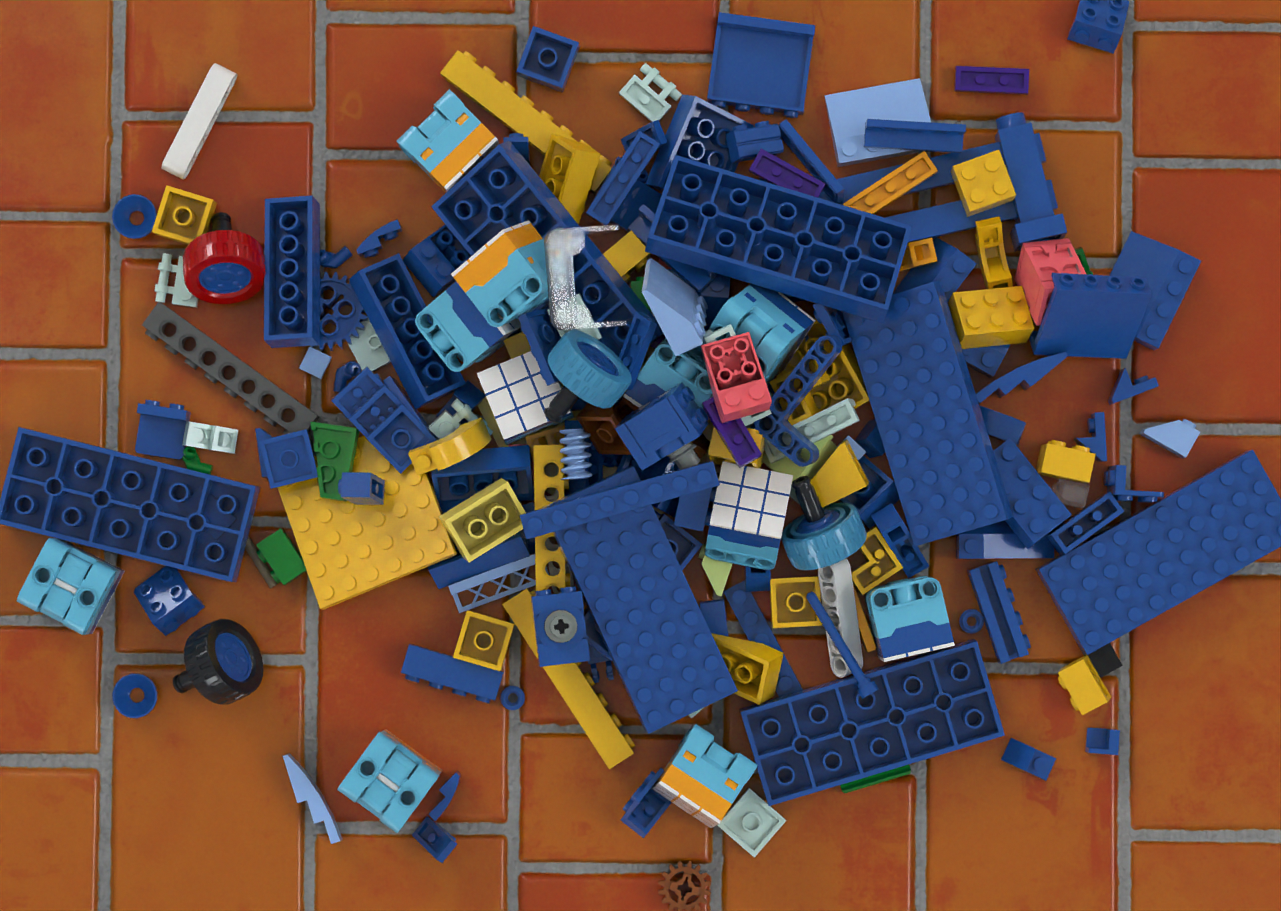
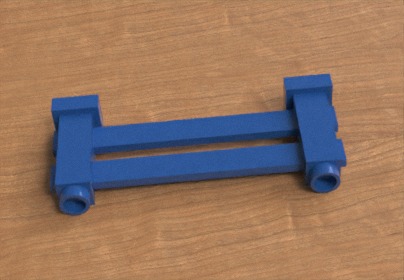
[759,112,1067,303]

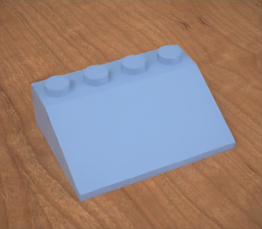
[824,78,931,167]
[642,258,708,356]

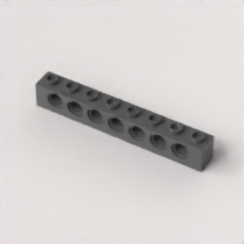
[142,302,320,434]

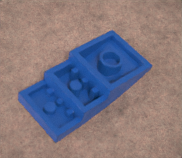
[976,352,1068,404]
[331,366,436,474]

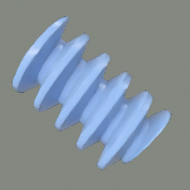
[559,429,592,480]

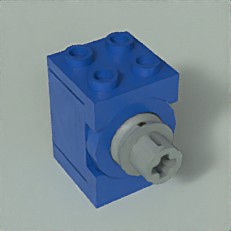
[615,382,709,470]
[531,586,590,667]

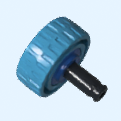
[544,330,632,423]
[781,476,867,570]

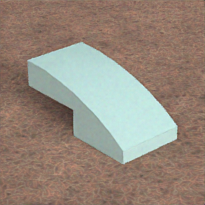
[182,421,238,454]

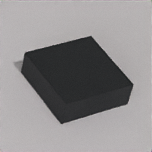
[1083,643,1123,678]

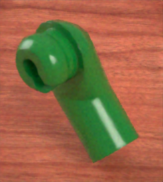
[182,446,213,475]

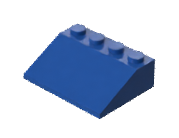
[645,94,754,192]
[1109,231,1201,350]

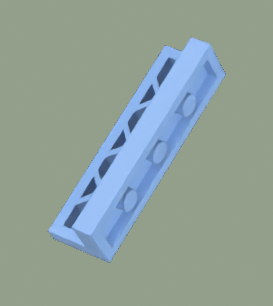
[448,554,549,613]

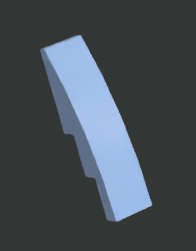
[283,753,343,844]

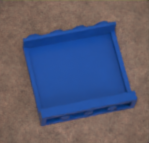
[707,12,816,118]
[1029,273,1152,359]

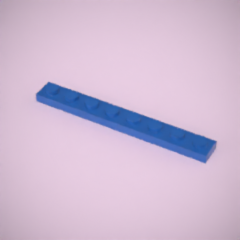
[520,460,720,540]

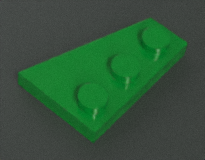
[311,422,359,502]

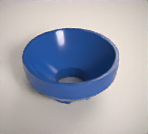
[112,194,157,239]
[112,673,158,718]

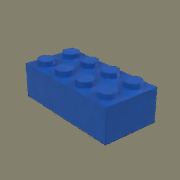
[993,438,1072,550]

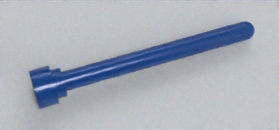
[806,592,879,699]

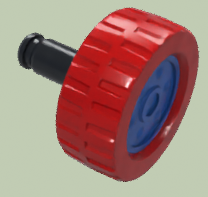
[183,212,266,304]

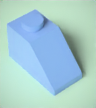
[1140,419,1200,458]

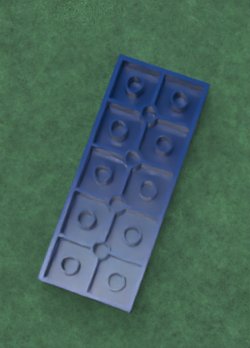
[431,141,664,357]
[645,155,912,323]
[842,280,1013,547]
[0,427,261,582]
[1035,449,1281,655]
[542,466,738,734]
[739,639,1005,806]

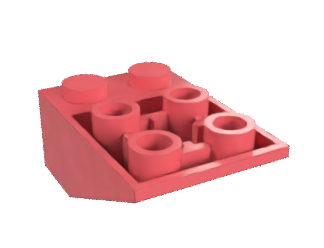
[701,332,772,423]

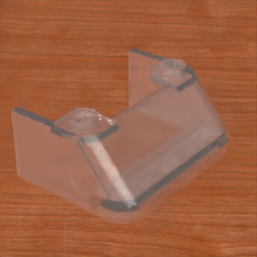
[544,225,626,330]

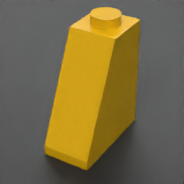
[810,439,869,508]

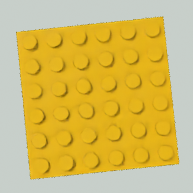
[277,436,457,610]

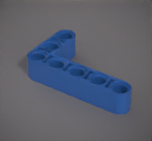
[754,335,842,467]

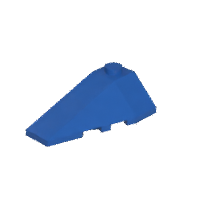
[956,520,1054,559]

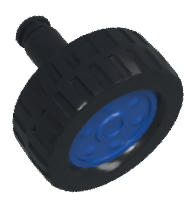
[173,619,264,705]

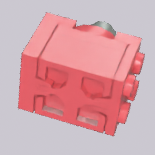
[1014,238,1086,326]

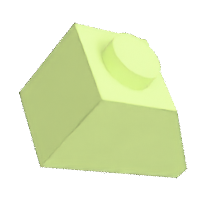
[698,544,733,596]

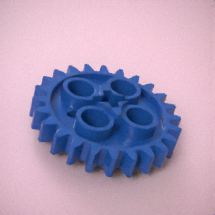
[311,272,368,351]

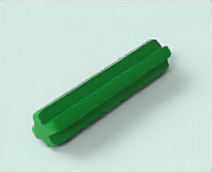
[840,764,911,793]

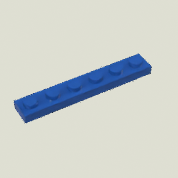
[723,580,803,697]

